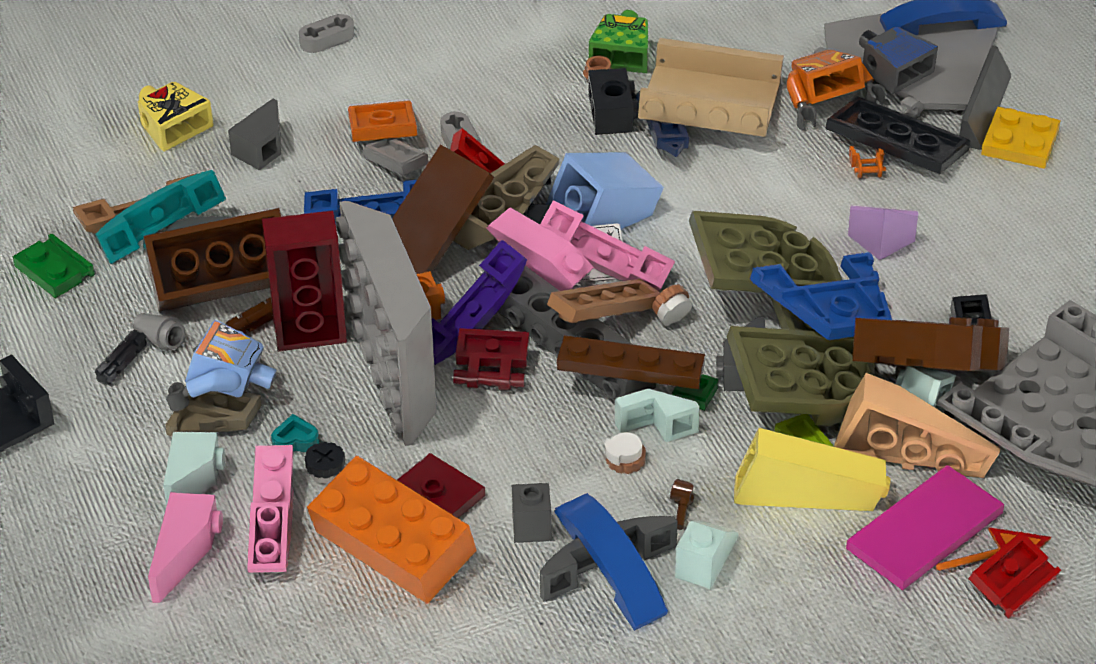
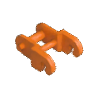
[849,146,886,178]

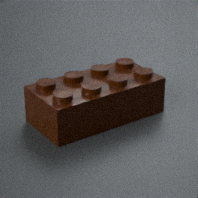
[143,208,281,312]

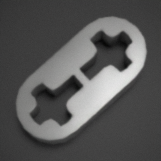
[299,14,354,53]
[440,112,479,149]

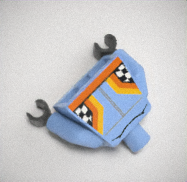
[166,319,277,411]

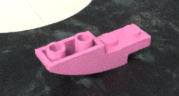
[247,445,294,573]

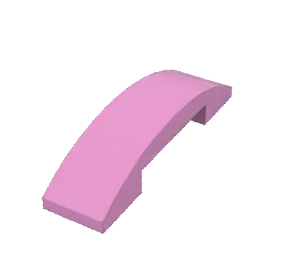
[540,200,675,291]

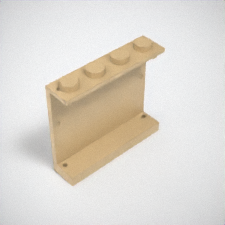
[638,38,784,137]

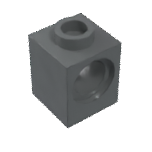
[511,483,552,543]

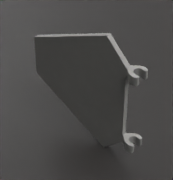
[814,13,998,119]

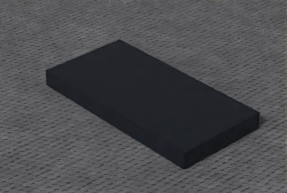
[825,96,971,174]

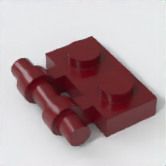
[453,328,530,390]

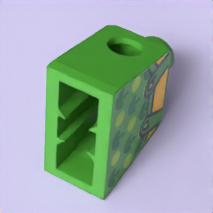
[589,10,648,74]

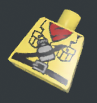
[138,82,213,152]

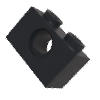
[588,68,639,135]

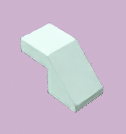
[615,388,700,442]

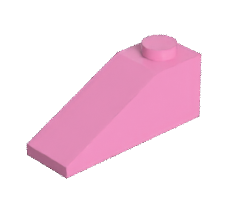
[486,207,594,291]
[148,492,223,603]

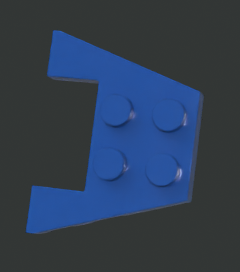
[750,252,892,340]

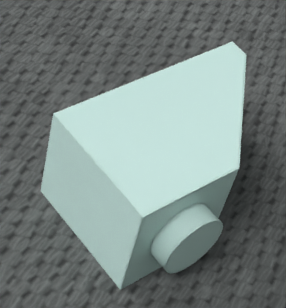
[896,366,956,411]
[163,432,225,506]
[675,521,739,589]

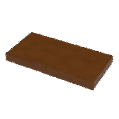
[392,144,495,274]

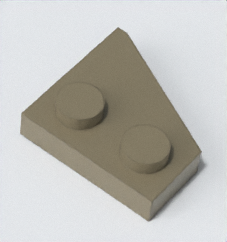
[165,391,262,436]

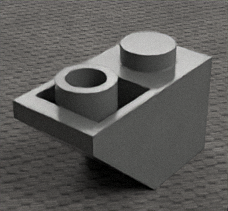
[228,98,281,170]

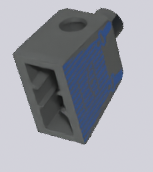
[859,27,938,94]

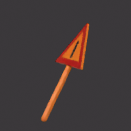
[936,527,1051,571]

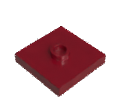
[397,453,485,518]

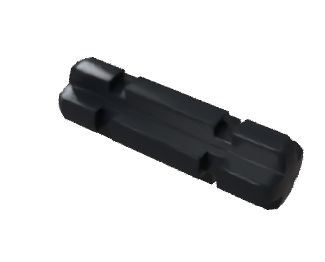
[95,330,147,385]

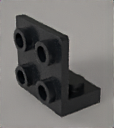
[0,354,54,452]

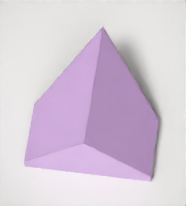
[848,206,918,260]

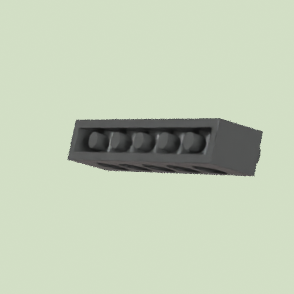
[497,266,656,400]

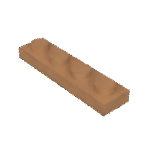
[547,279,660,323]

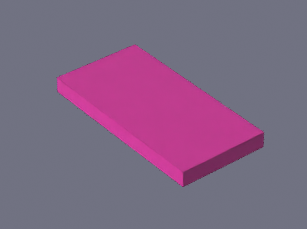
[846,465,1004,590]

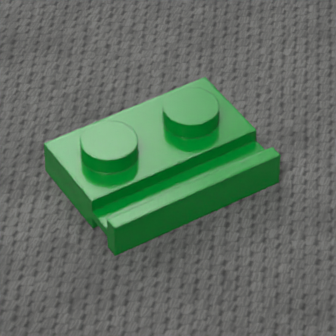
[12,234,95,298]

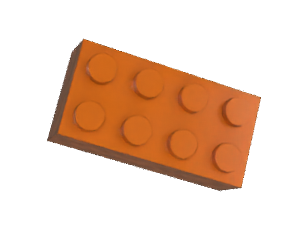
[307,455,477,604]

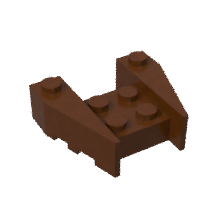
[853,317,1009,371]

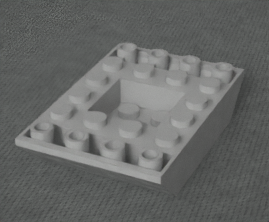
[336,201,437,446]

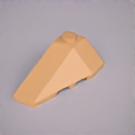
[834,373,1000,478]

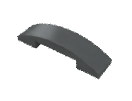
[540,516,678,602]

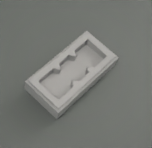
[363,138,429,176]

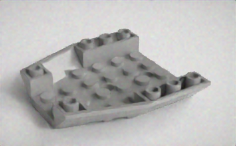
[937,300,1096,488]

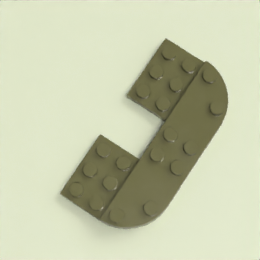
[689,210,875,426]

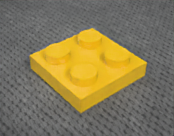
[981,107,1061,169]

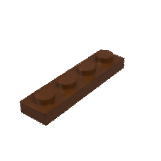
[557,335,705,389]

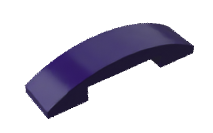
[432,240,527,365]

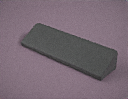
[959,46,1011,150]

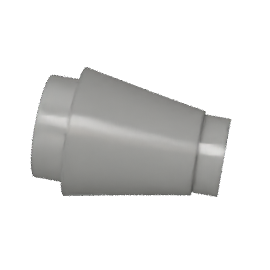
[133,313,185,351]

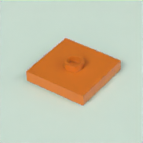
[348,100,417,142]

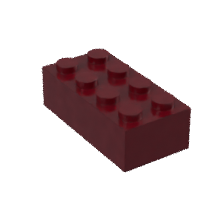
[262,210,347,352]

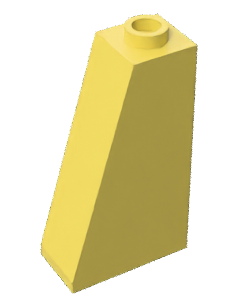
[734,428,891,511]

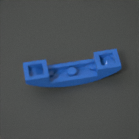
[880,0,1007,36]
[304,180,417,224]
[554,493,668,631]

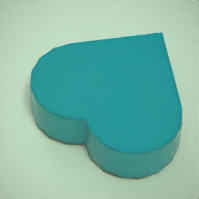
[271,414,320,452]

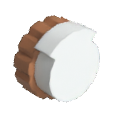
[652,284,692,327]
[605,432,646,474]

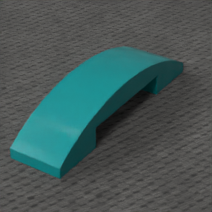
[95,170,226,264]

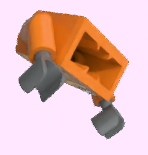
[787,50,886,130]

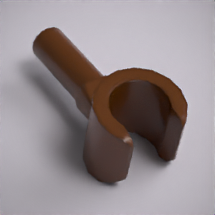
[670,479,694,530]

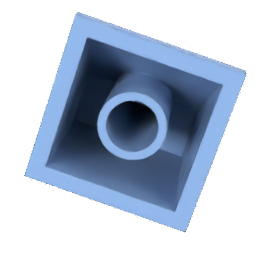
[546,152,664,229]

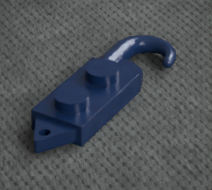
[635,91,689,157]

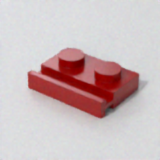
[968,531,1062,619]

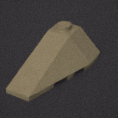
[454,145,560,250]

